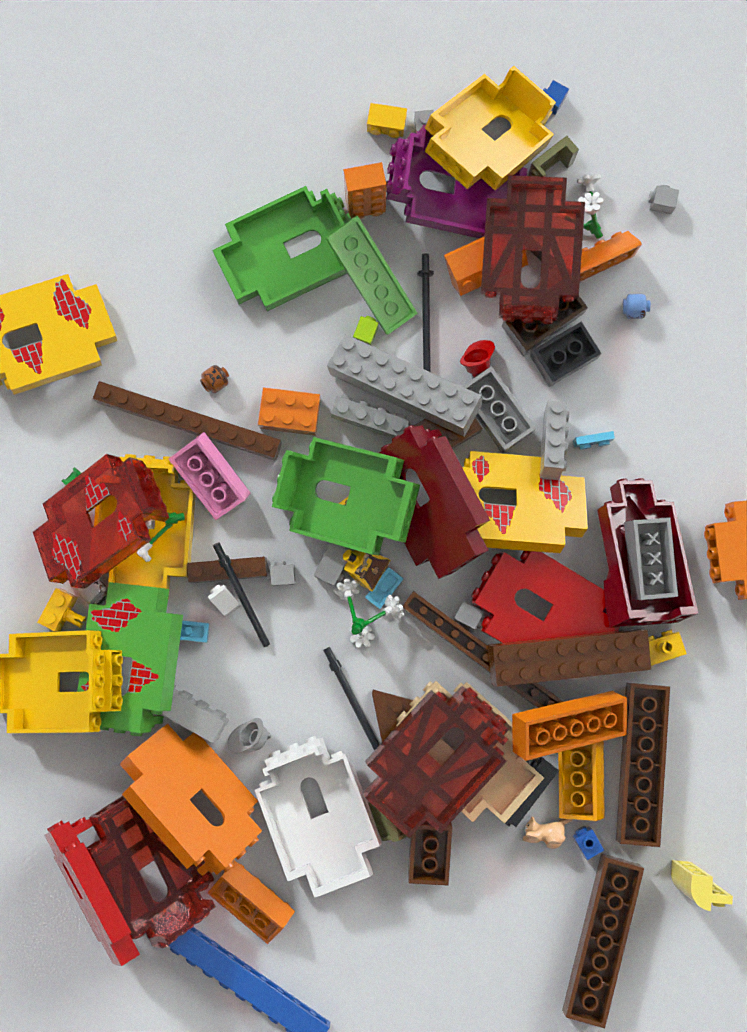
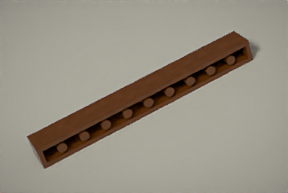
[93,381,282,461]
[403,591,563,708]

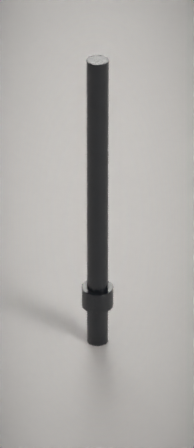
[213,542,270,647]
[323,647,380,751]

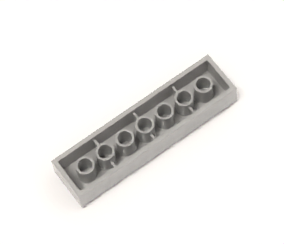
[327,334,482,437]

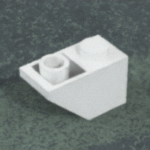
[208,585,242,616]

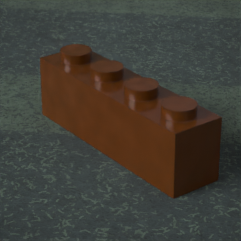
[187,556,268,583]

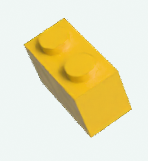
[367,103,407,138]

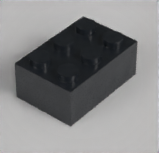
[530,321,602,387]

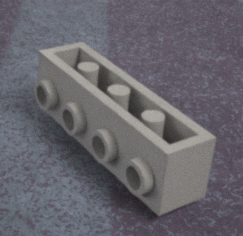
[331,395,409,438]
[540,401,569,480]

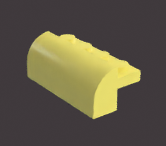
[671,860,733,911]

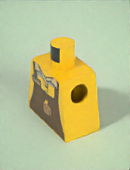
[343,549,391,591]

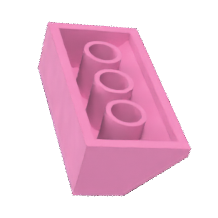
[169,432,251,520]

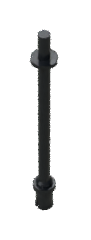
[417,253,434,372]

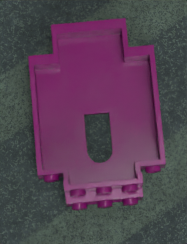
[386,125,528,239]

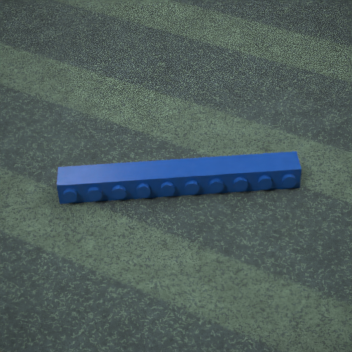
[151,909,330,1032]

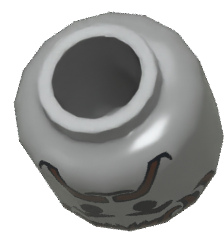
[79,577,108,605]

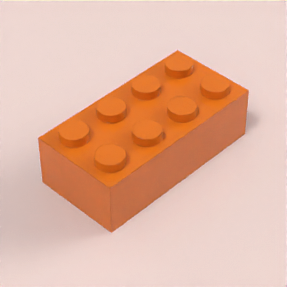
[343,162,387,219]

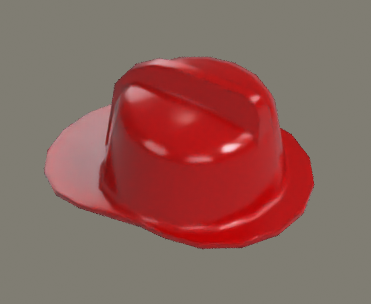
[460,340,495,378]

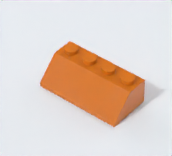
[444,224,528,296]
[558,231,642,282]
[207,860,295,944]

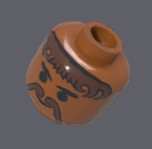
[200,365,229,393]

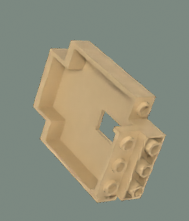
[396,681,544,824]

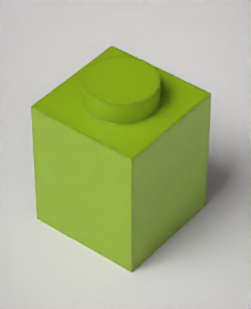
[353,316,379,346]

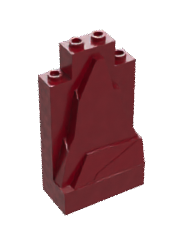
[597,478,698,628]

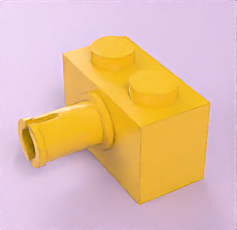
[37,588,86,632]
[648,629,687,666]

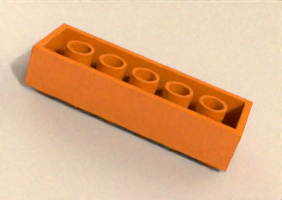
[512,690,627,761]

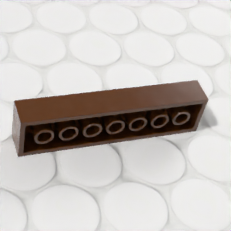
[488,629,651,687]
[616,682,670,847]
[562,853,644,1029]

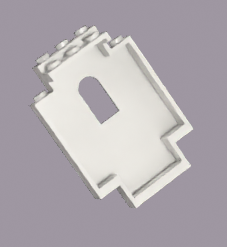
[255,736,383,898]

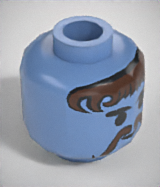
[623,294,651,319]

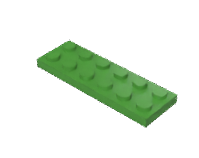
[325,216,418,335]

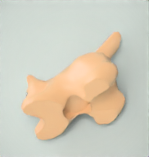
[523,817,573,849]

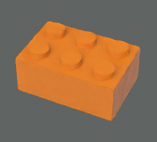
[258,387,321,436]

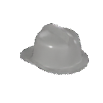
[227,718,271,754]

